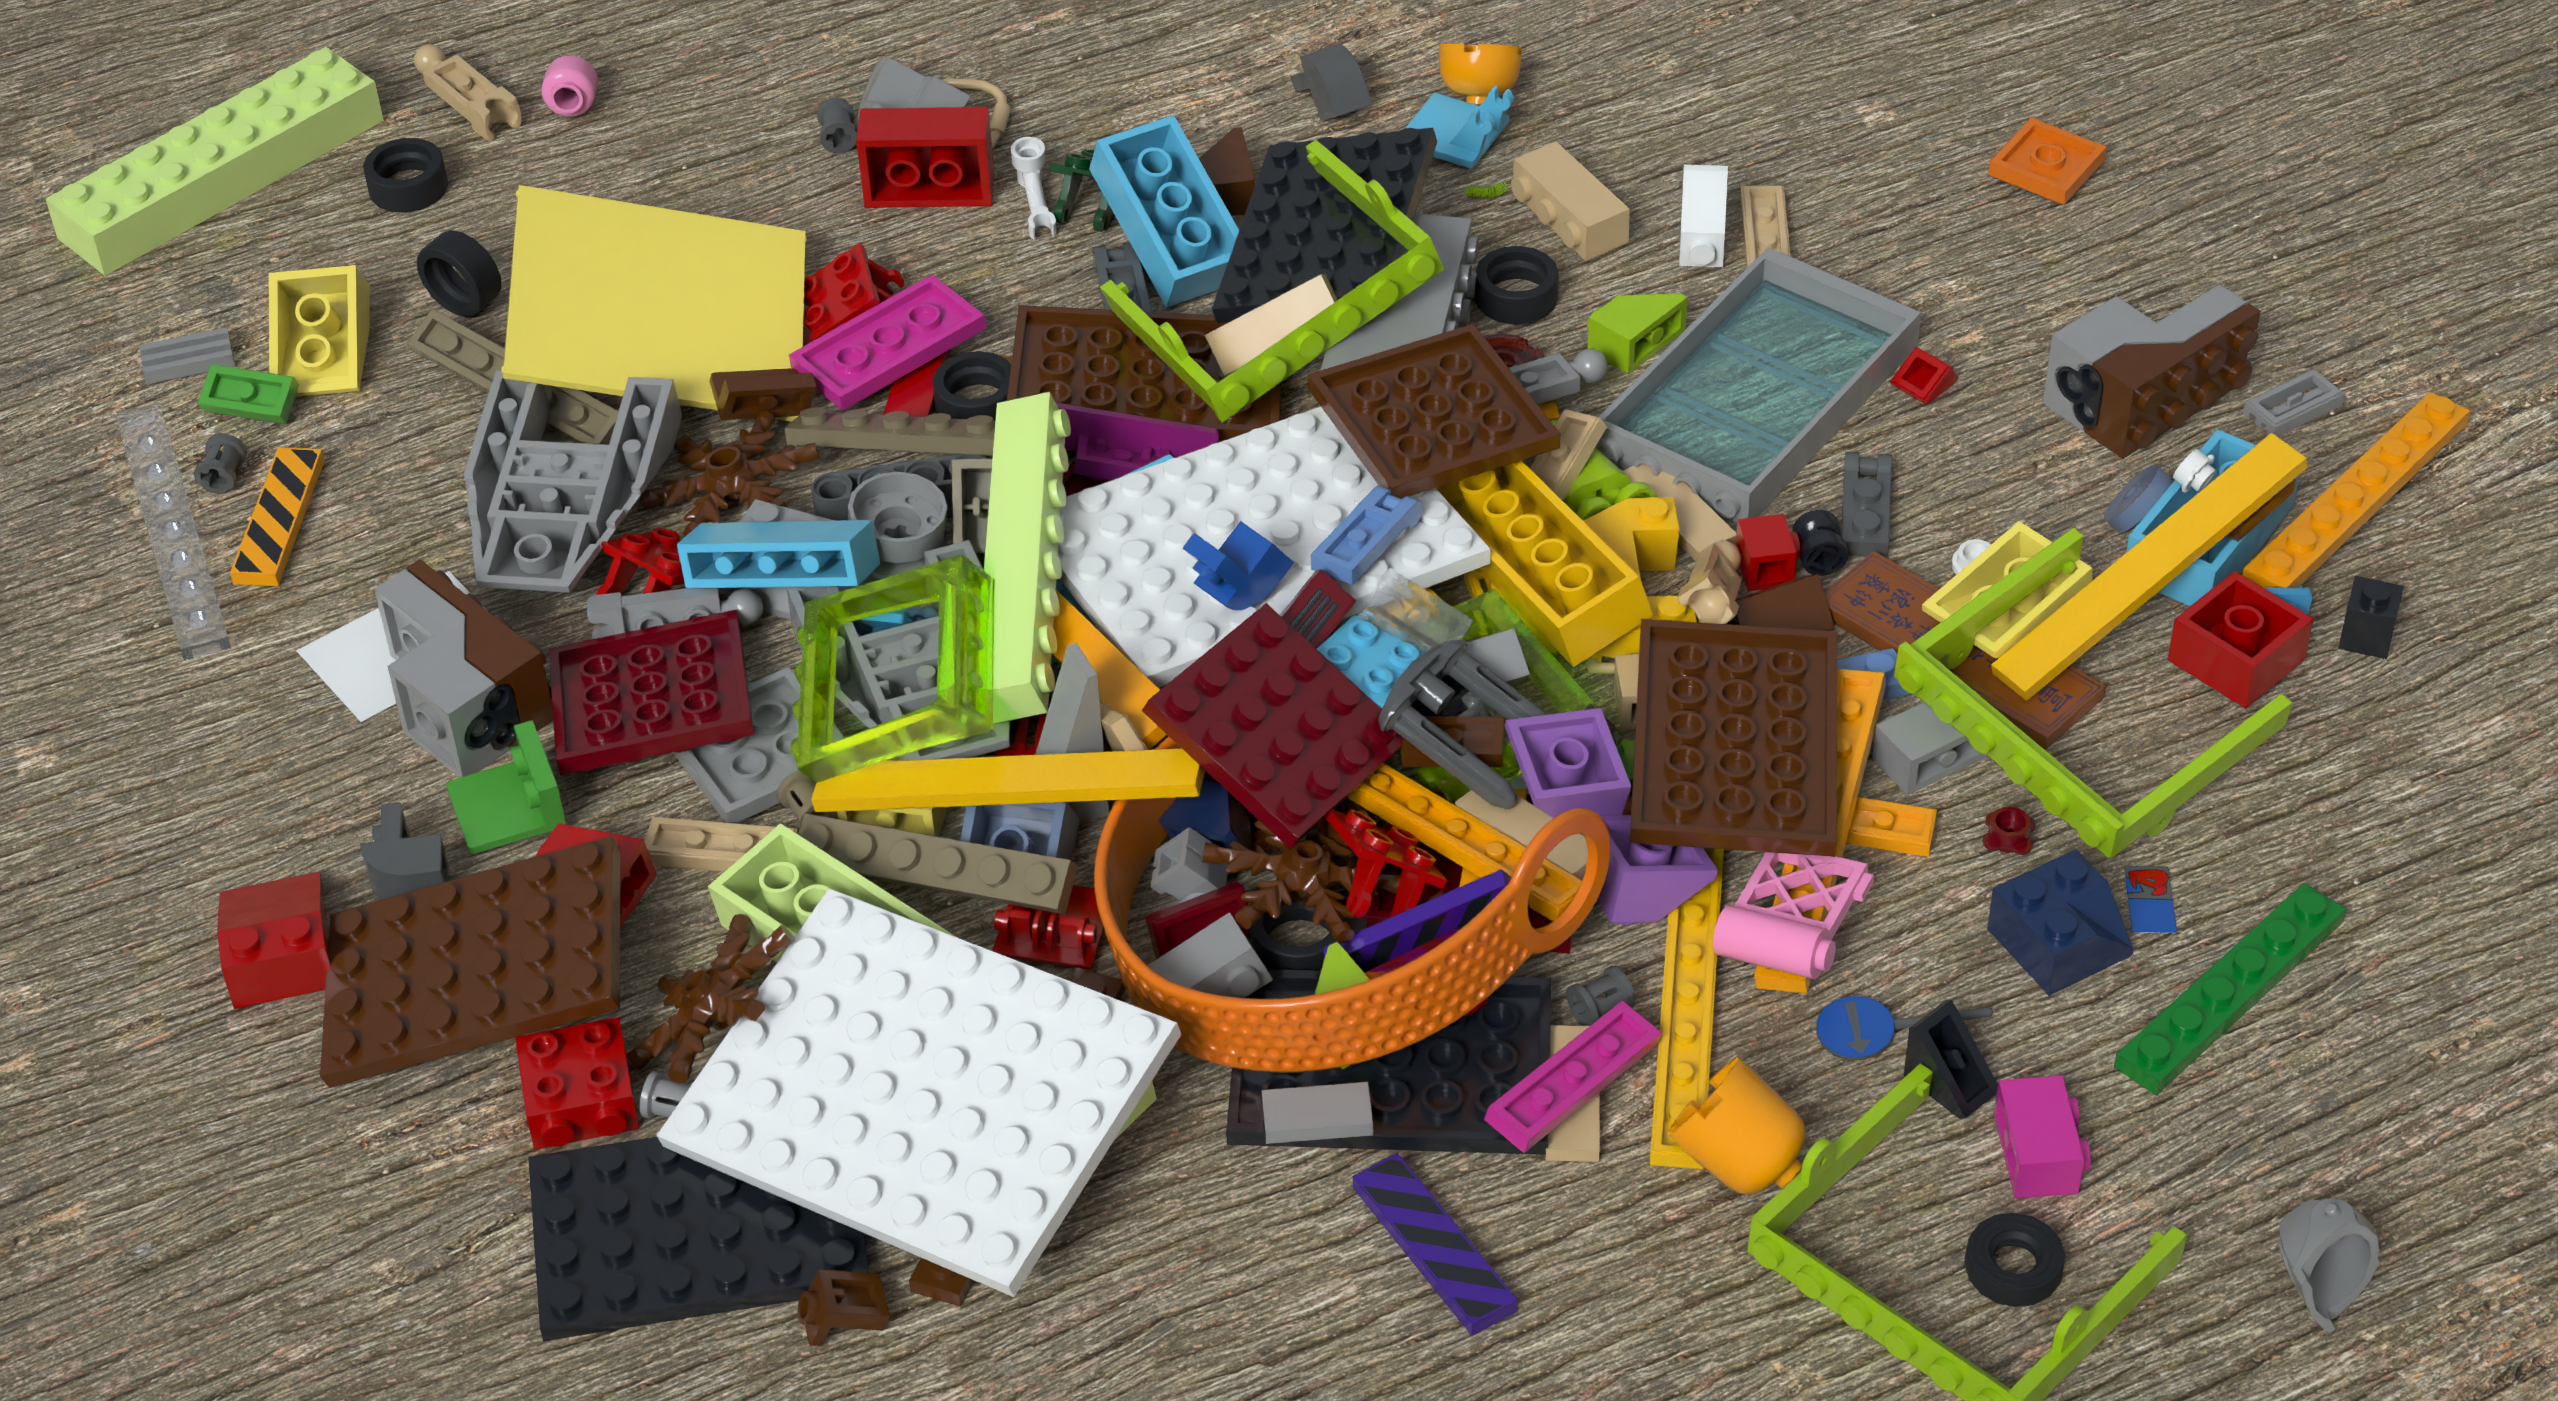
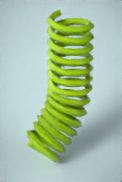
[1465,182,1508,199]

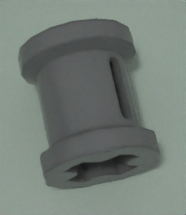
[817,98,857,153]
[194,433,247,494]
[1566,966,1635,1026]

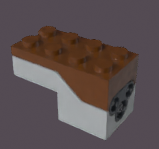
[2043,284,2261,459]
[374,559,553,778]

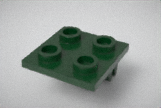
[1049,149,1113,232]

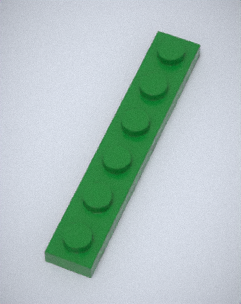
[2114,883,2346,1096]

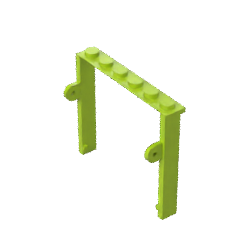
[1100,140,1444,423]
[1894,527,2292,859]
[1747,1063,2188,1401]

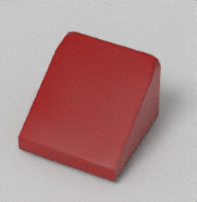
[1890,346,1958,405]

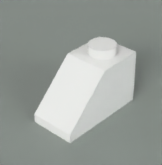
[1679,164,1728,267]

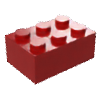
[856,107,995,208]

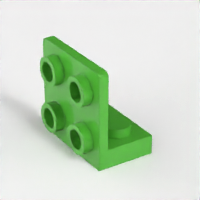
[446,720,566,854]

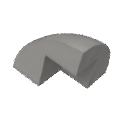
[856,57,970,130]

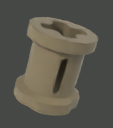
[777,770,838,828]

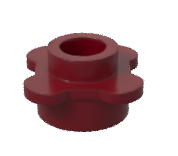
[1982,807,2036,855]

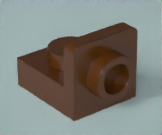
[798,1269,890,1346]

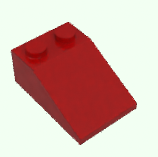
[217,871,331,1009]

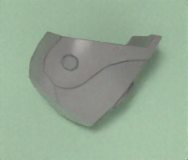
[2279,1198,2380,1333]

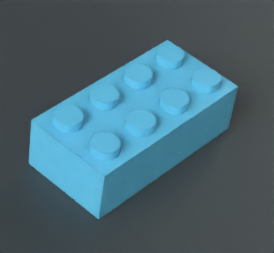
[1089,115,1239,308]
[2126,429,2300,606]

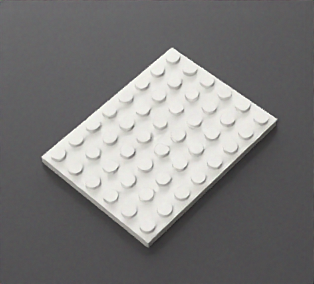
[1058,406,1490,688]
[656,888,1181,1297]

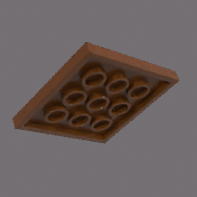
[1308,324,1561,499]

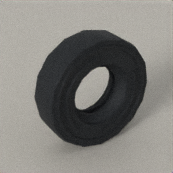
[1964,1213,2066,1307]

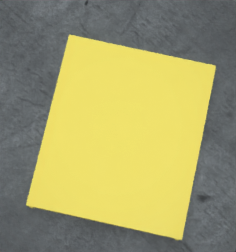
[501,185,807,422]

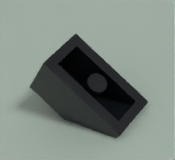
[2338,576,2404,659]

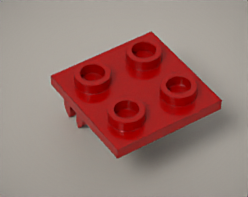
[803,243,904,345]
[596,528,685,595]
[1325,809,1448,919]

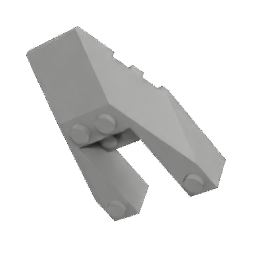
[464,370,682,593]
[786,540,1010,761]

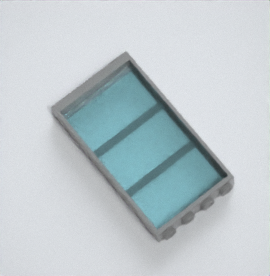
[1596,247,1921,523]

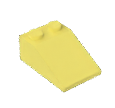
[269,265,370,397]
[1922,521,2092,659]

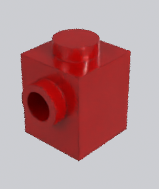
[1736,514,1800,592]

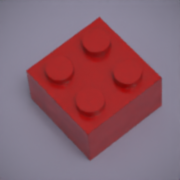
[2167,571,2314,709]

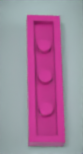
[1484,1000,1662,1153]

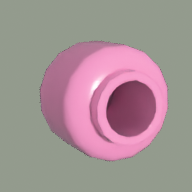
[541,55,598,117]

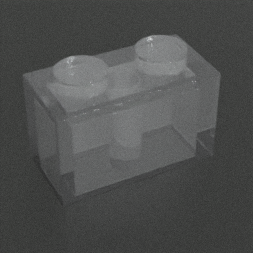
[1357,568,1473,652]

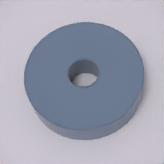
[2104,464,2172,533]

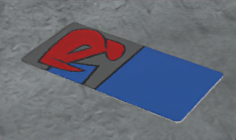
[2124,865,2177,933]

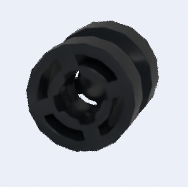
[1792,510,1848,576]

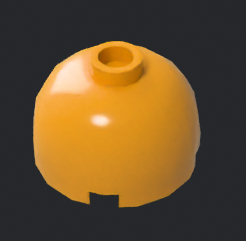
[1439,44,1522,105]

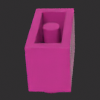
[1994,1075,2091,1198]

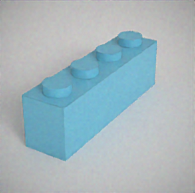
[677,520,880,588]

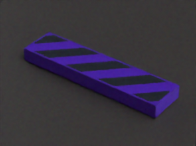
[1323,869,1530,972]
[1352,1153,1518,1336]

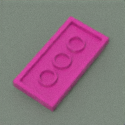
[789,274,986,411]

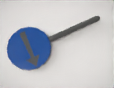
[1816,996,1993,1061]

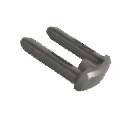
[1378,640,1548,809]

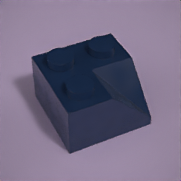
[1987,849,2133,996]

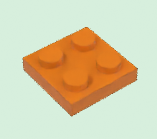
[1988,117,2107,205]

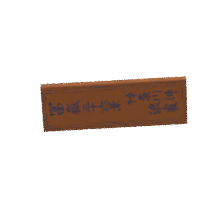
[1824,551,2106,750]

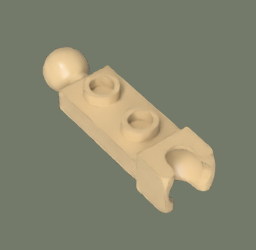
[414,44,521,141]
[1677,540,1742,624]

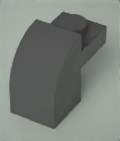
[1290,44,1372,120]
[360,802,449,900]

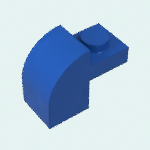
[1182,521,1294,610]

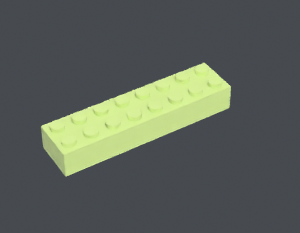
[46,47,384,276]

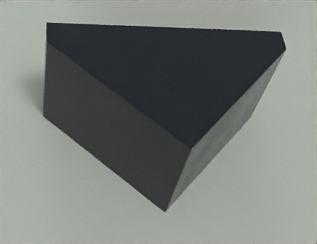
[1903,1000,1998,1119]

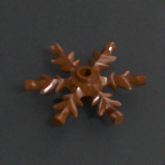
[640,411,820,537]
[1202,810,1401,943]
[627,914,795,1083]

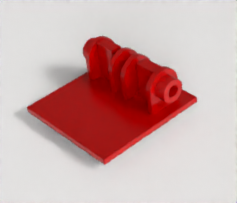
[992,885,1104,970]

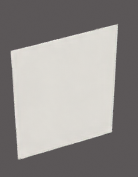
[296,571,486,722]

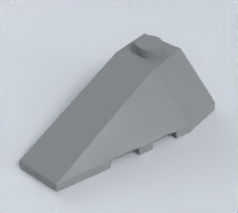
[1035,642,1109,824]

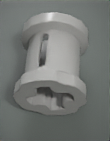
[640,1071,694,1119]

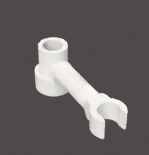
[1011,137,1057,241]

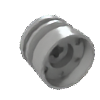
[848,472,947,598]

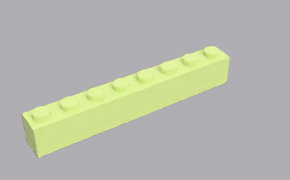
[974,392,1071,724]

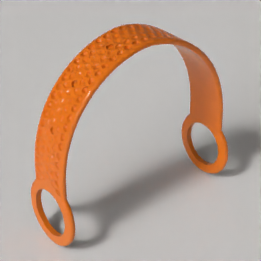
[1094,736,1611,1072]

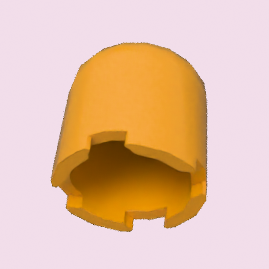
[1668,1057,1806,1195]

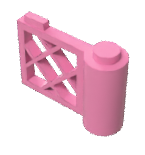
[1713,852,1874,979]

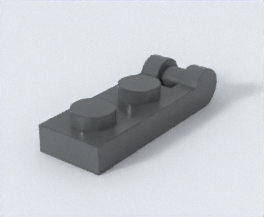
[1092,242,1152,312]
[1841,451,1892,558]

